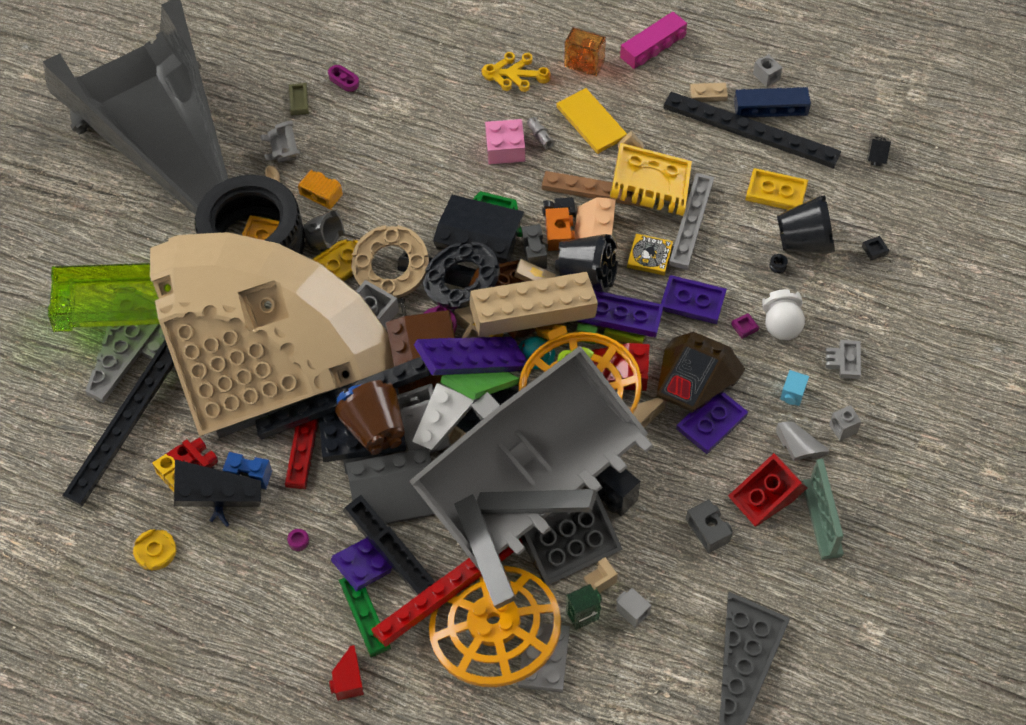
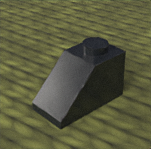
[867,136,891,166]

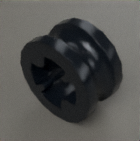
[769,254,788,273]

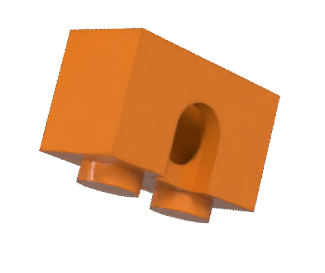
[545,208,575,251]

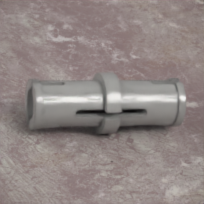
[527,117,554,149]

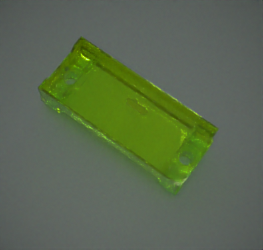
[48,263,171,332]

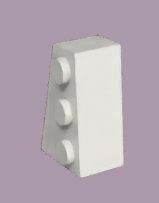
[412,383,477,450]

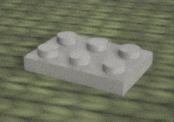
[518,621,570,693]

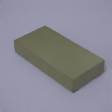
[289,83,309,116]

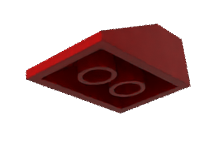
[592,343,650,391]
[728,453,808,527]

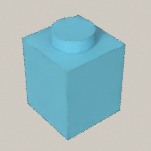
[780,370,809,406]

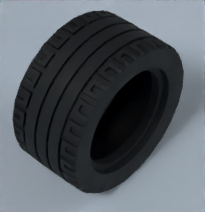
[194,174,305,255]

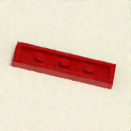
[285,418,319,489]

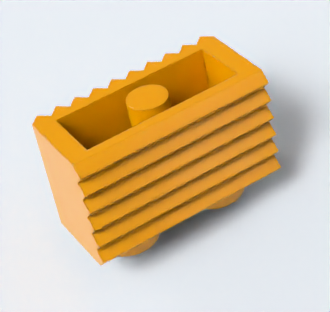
[298,170,343,210]

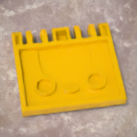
[610,143,692,216]

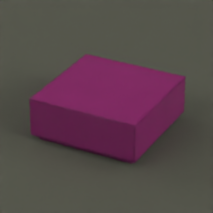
[731,313,759,339]

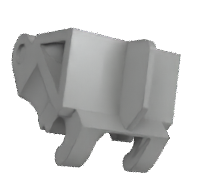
[260,121,300,162]

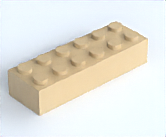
[470,272,598,337]

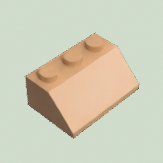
[574,197,616,239]

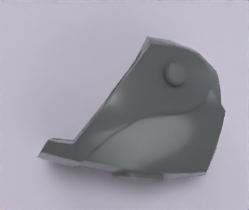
[303,210,345,252]

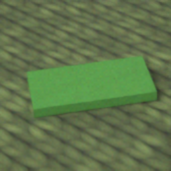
[440,372,520,400]

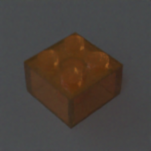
[564,27,606,76]

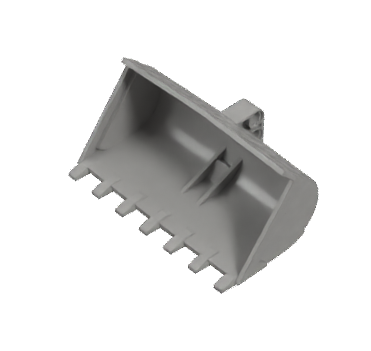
[409,346,653,569]

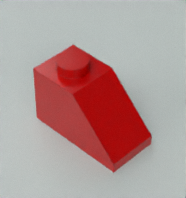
[329,645,364,701]

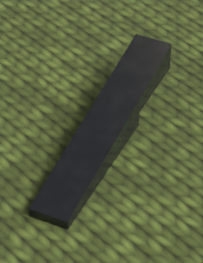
[343,495,435,595]

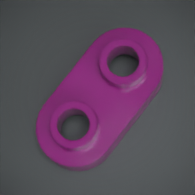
[328,65,359,92]

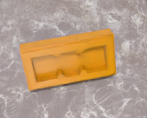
[536,324,568,340]

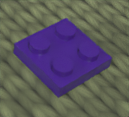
[331,538,392,592]

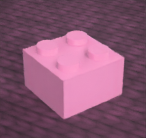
[485,119,525,164]

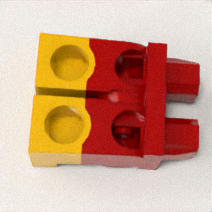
[152,437,218,493]

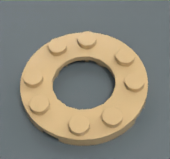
[351,225,429,298]

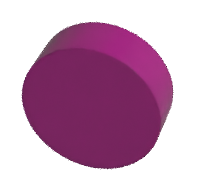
[287,529,309,551]

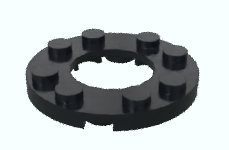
[423,241,500,309]

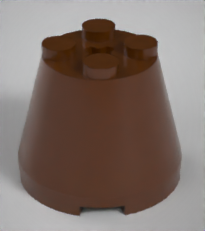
[336,380,405,455]

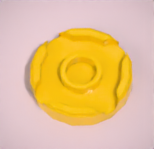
[133,529,176,571]

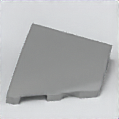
[776,421,830,462]

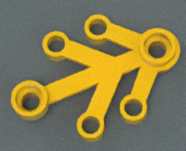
[482,52,551,92]

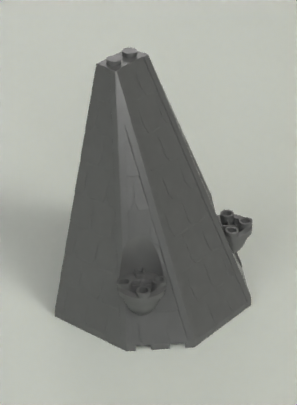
[43,0,228,214]

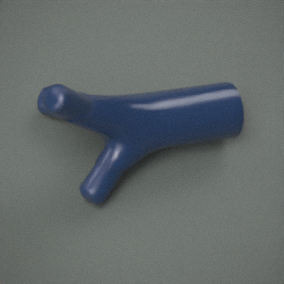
[209,506,229,527]

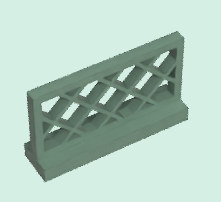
[803,459,844,560]

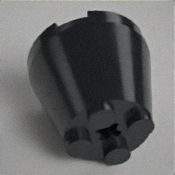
[777,195,835,254]
[555,234,618,293]

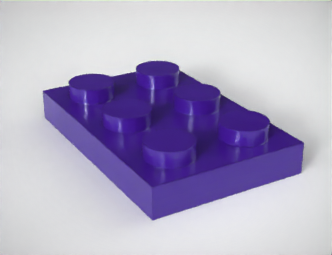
[661,275,727,324]
[676,393,748,454]

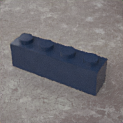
[734,87,811,118]

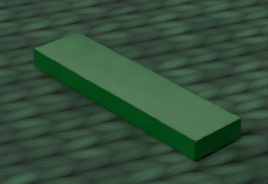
[339,577,391,658]

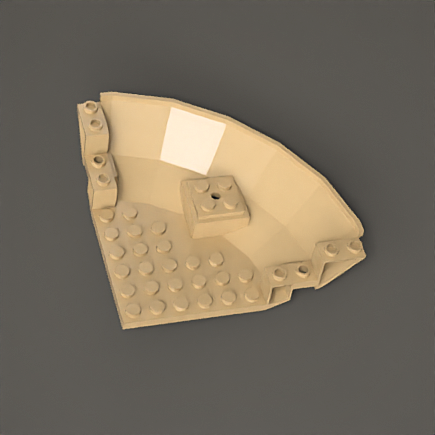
[150,232,394,436]

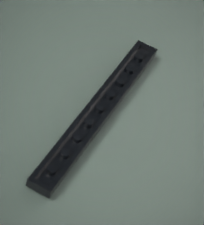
[664,91,841,169]
[62,340,174,507]
[255,357,432,440]

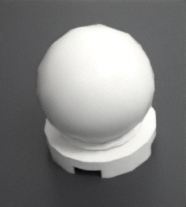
[762,289,805,340]

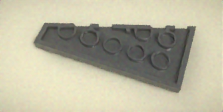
[719,592,790,725]

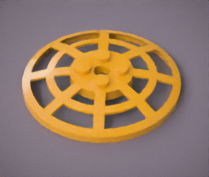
[519,332,642,413]
[429,566,561,687]

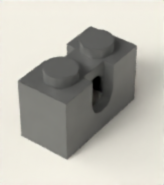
[521,224,547,269]
[686,499,733,553]

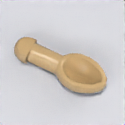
[265,166,280,182]

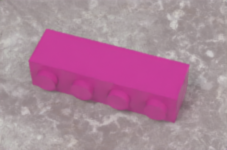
[620,11,687,69]

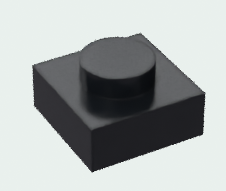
[862,236,889,261]

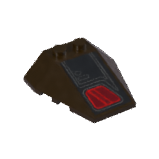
[656,331,745,413]

